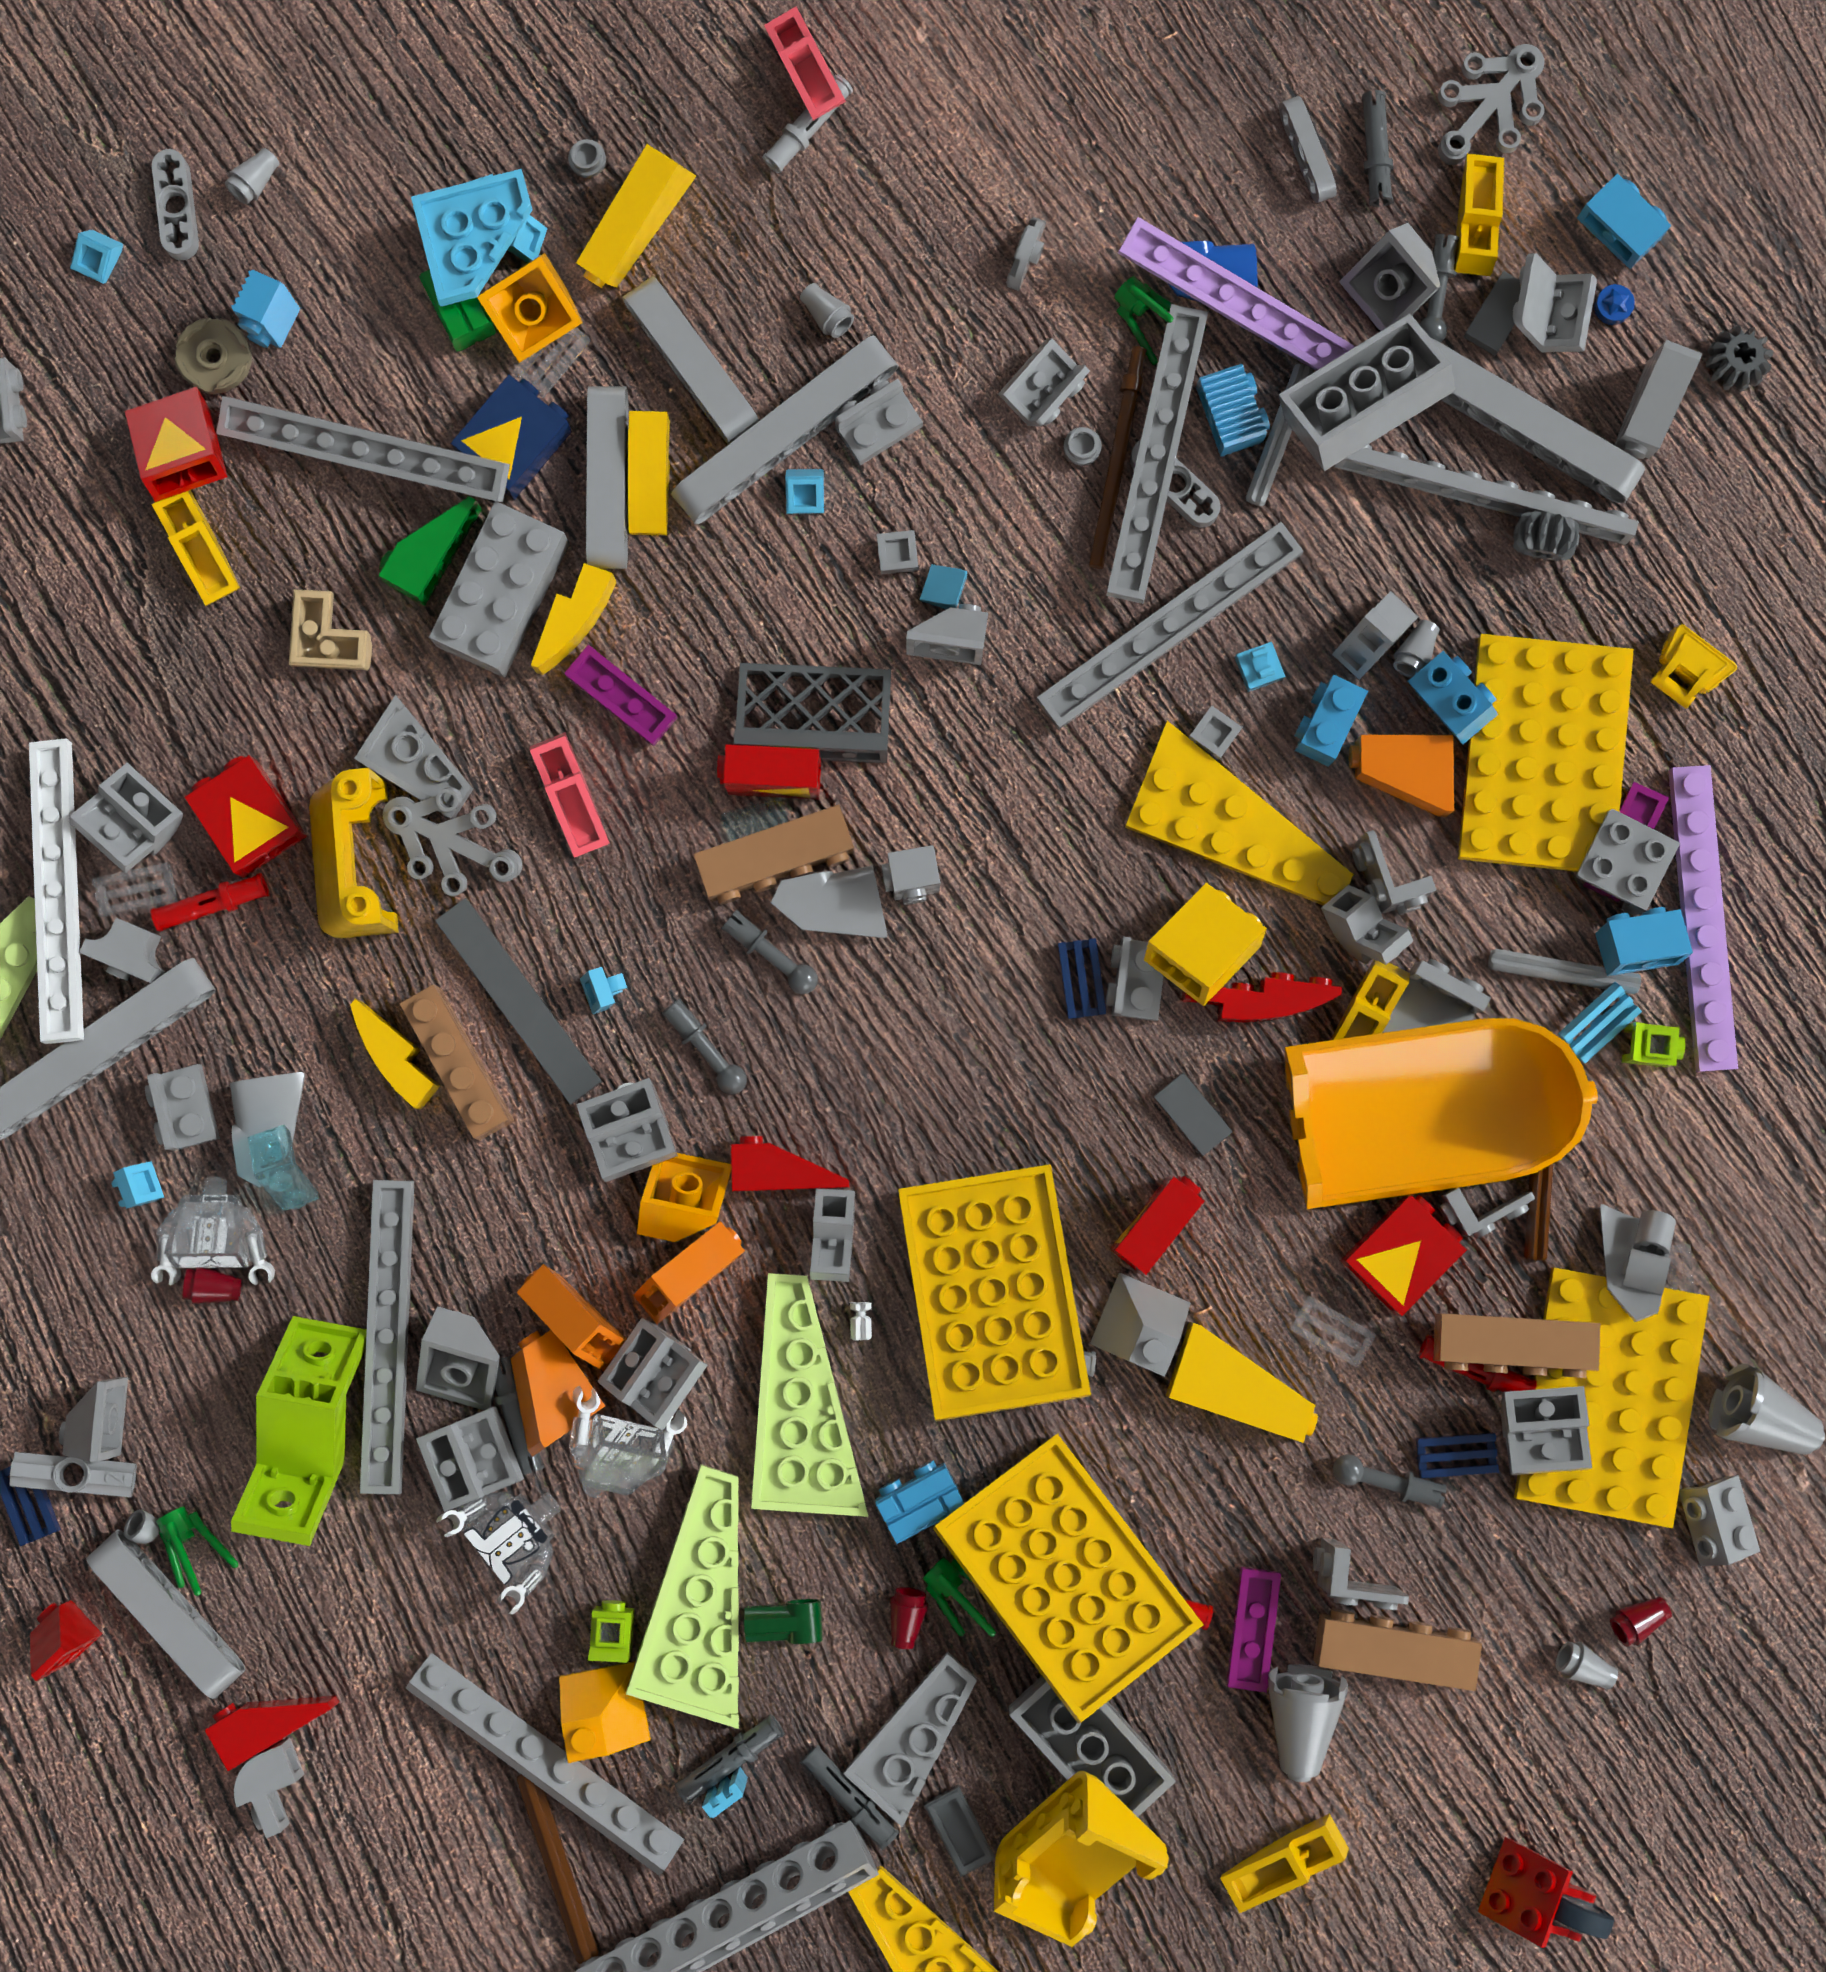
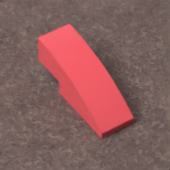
[764,6,846,121]
[529,732,610,858]

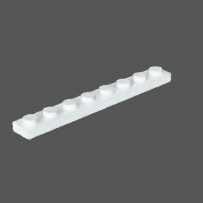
[29,738,84,1044]

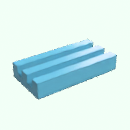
[1558,982,1642,1063]
[702,1767,748,1818]

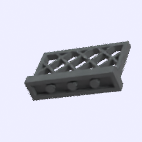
[734,663,891,763]

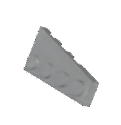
[843,1651,977,1827]

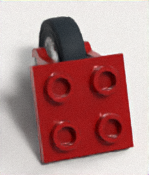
[1478,1837,1614,1948]

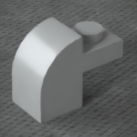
[1321,885,1413,965]
[810,1188,855,1282]
[234,1738,304,1839]

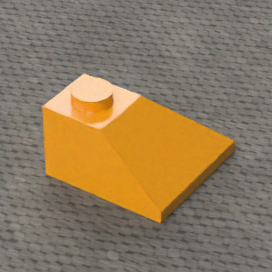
[477,253,583,363]
[637,1153,732,1242]
[559,1661,651,1763]

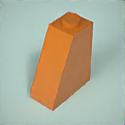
[1349,735,1454,817]
[633,1221,745,1325]
[516,1264,627,1372]
[510,1330,605,1457]

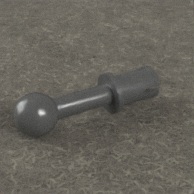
[1419,234,1459,343]
[721,909,818,994]
[662,998,747,1095]
[1333,1454,1447,1509]

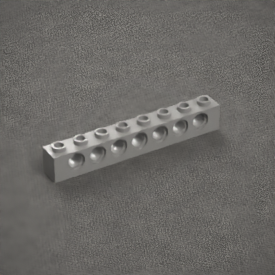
[574,1821,879,1972]

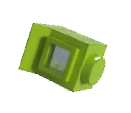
[1621,1022,1685,1068]
[588,1600,635,1663]

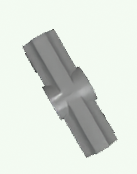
[9,1452,137,1498]

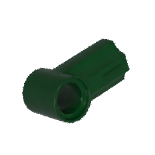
[744,1599,823,1644]

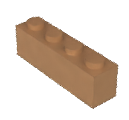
[694,804,855,905]
[399,984,514,1140]
[1433,1313,1600,1378]
[1313,1609,1482,1691]

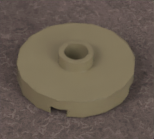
[175,318,252,394]

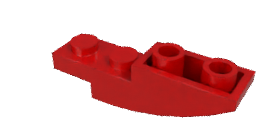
[1181,972,1342,1023]

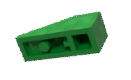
[379,496,482,606]

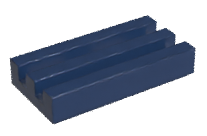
[1057,938,1106,1020]
[1416,1432,1499,1478]
[0,1466,61,1546]

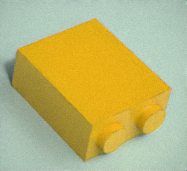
[1144,883,1267,1006]

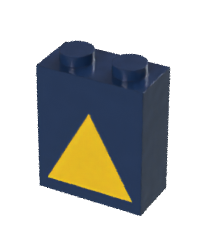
[451,374,572,500]

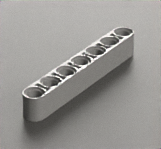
[671,336,899,525]
[1431,338,1645,504]
[0,958,216,1140]

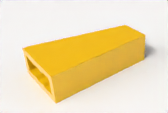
[576,144,696,288]
[1166,1321,1318,1443]

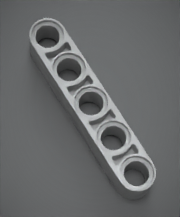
[622,276,759,444]
[586,386,629,569]
[86,1529,245,1699]

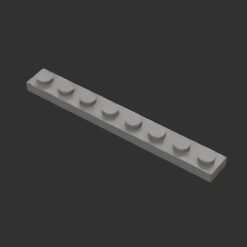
[1106,304,1208,604]
[216,396,510,502]
[1334,444,1639,545]
[1036,522,1304,730]
[360,1180,415,1494]
[406,1653,685,1876]

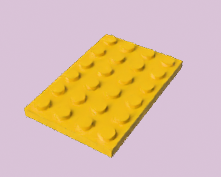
[1458,634,1634,872]
[898,1164,1091,1421]
[1514,1267,1710,1528]
[933,1433,1204,1724]

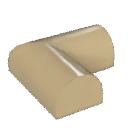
[288,590,372,670]

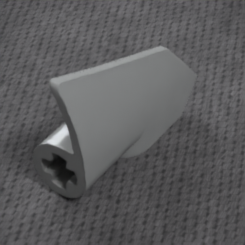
[770,865,888,938]
[230,1072,305,1188]
[1600,1204,1676,1322]

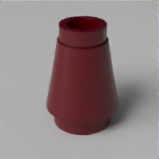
[182,1267,242,1304]
[890,1587,929,1649]
[1610,1596,1672,1647]

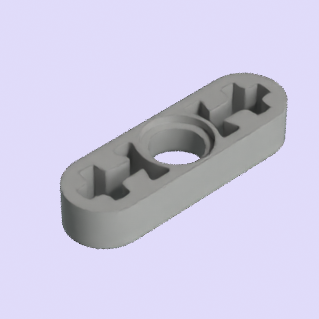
[1279,96,1337,203]
[152,149,199,260]
[1130,440,1220,528]

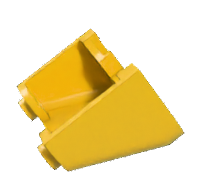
[309,768,399,938]
[994,1770,1169,1947]

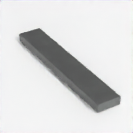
[435,898,603,1105]

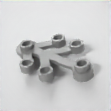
[1438,44,1545,165]
[383,787,522,896]

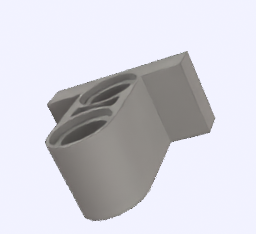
[1332,591,1419,680]

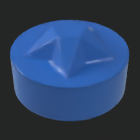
[1594,284,1635,325]

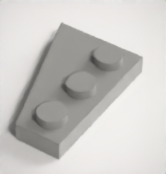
[354,695,473,819]

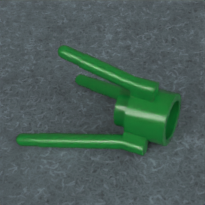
[1114,276,1206,365]
[155,1506,239,1596]
[922,1556,996,1637]

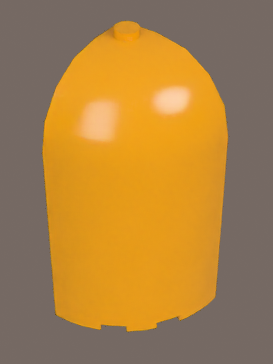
[1285,1018,1598,1209]

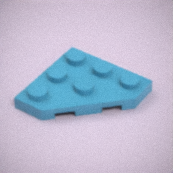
[411,169,533,307]

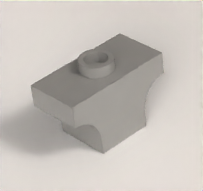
[79,918,166,983]

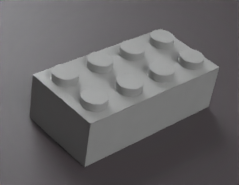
[1278,313,1456,471]
[429,501,570,678]
[1008,1676,1176,1817]

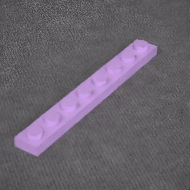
[1117,217,1356,371]
[1668,765,1738,1072]

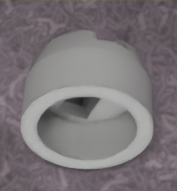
[124,1509,159,1544]

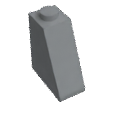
[1614,340,1702,459]

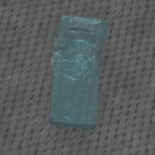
[248,1124,319,1211]

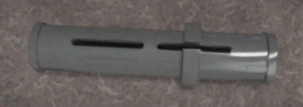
[1362,90,1394,207]
[495,1356,545,1475]
[674,1714,785,1805]
[800,1744,899,1850]

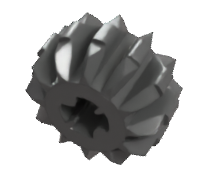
[1705,325,1774,392]
[1513,511,1580,561]

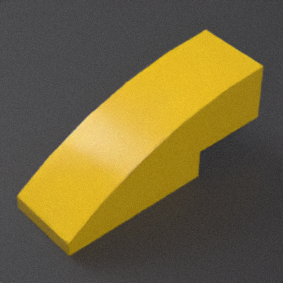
[1454,153,1504,276]
[628,411,670,536]
[151,490,240,606]
[531,563,617,675]
[1331,959,1410,1040]
[350,999,440,1110]
[1220,1813,1349,1913]

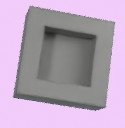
[877,530,918,575]
[1189,705,1243,760]

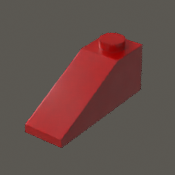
[731,1136,850,1191]
[30,1600,102,1681]
[205,1695,339,1771]

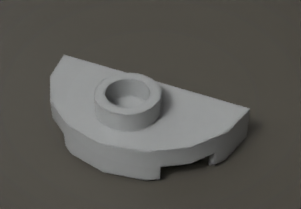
[1006,217,1046,291]

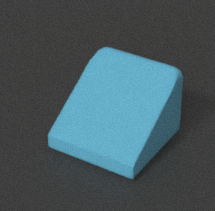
[70,230,124,284]
[785,469,824,514]
[920,564,968,609]

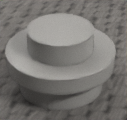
[568,139,606,178]
[1063,427,1101,466]

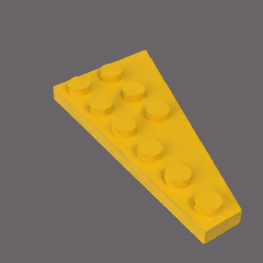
[1125,720,1353,906]
[848,1865,999,1972]

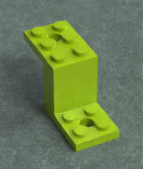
[231,1316,367,1546]

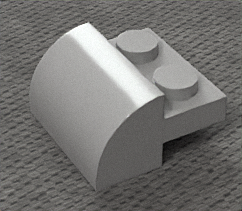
[69,763,183,873]
[576,1078,678,1182]
[597,1318,708,1430]
[1501,1386,1592,1475]
[416,1406,524,1512]

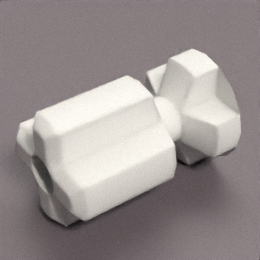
[850,1302,872,1341]

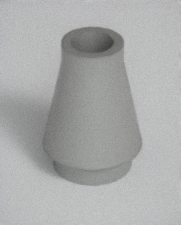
[225,148,280,205]
[800,283,854,338]
[1393,620,1440,678]
[1556,1641,1618,1690]

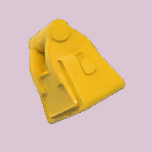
[1650,624,1737,709]

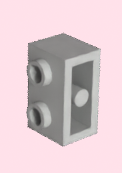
[881,845,941,905]

